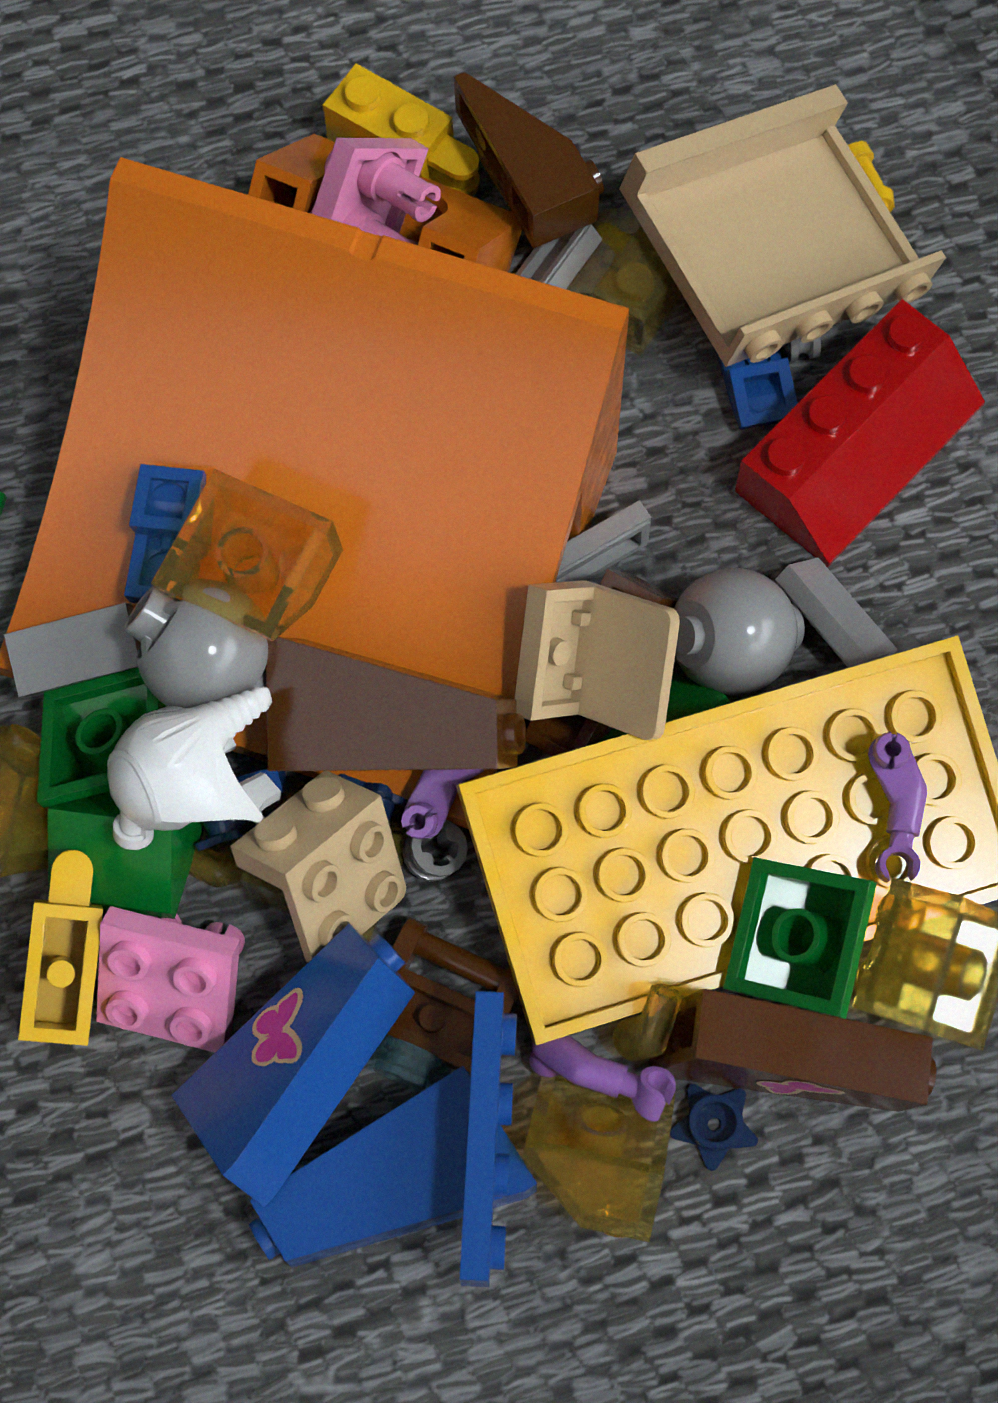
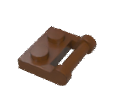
[385,917,519,1077]

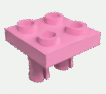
[310,138,441,245]
[96,906,245,1053]

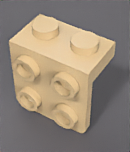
[515,580,680,740]
[230,771,406,963]

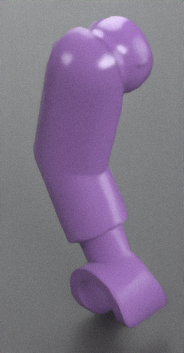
[868,732,927,883]
[401,754,518,839]
[529,1035,676,1122]

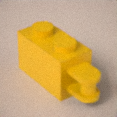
[323,63,480,196]
[18,850,103,1046]

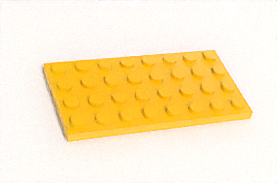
[456,635,998,1045]

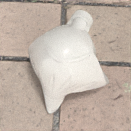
[107,686,281,850]

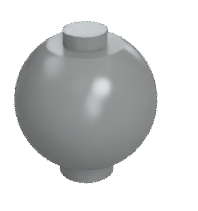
[674,568,805,696]
[124,584,268,708]

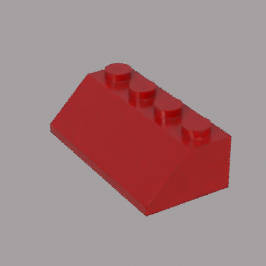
[735,299,985,568]

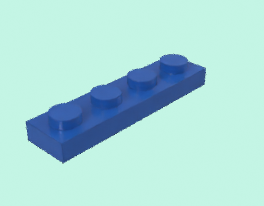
[459,991,517,1287]

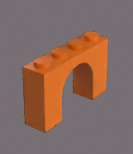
[248,134,522,272]

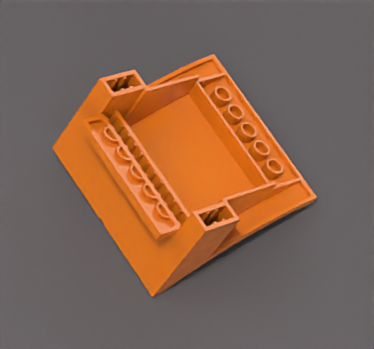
[0,157,629,829]

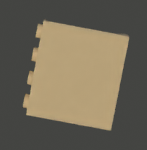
[619,84,946,367]

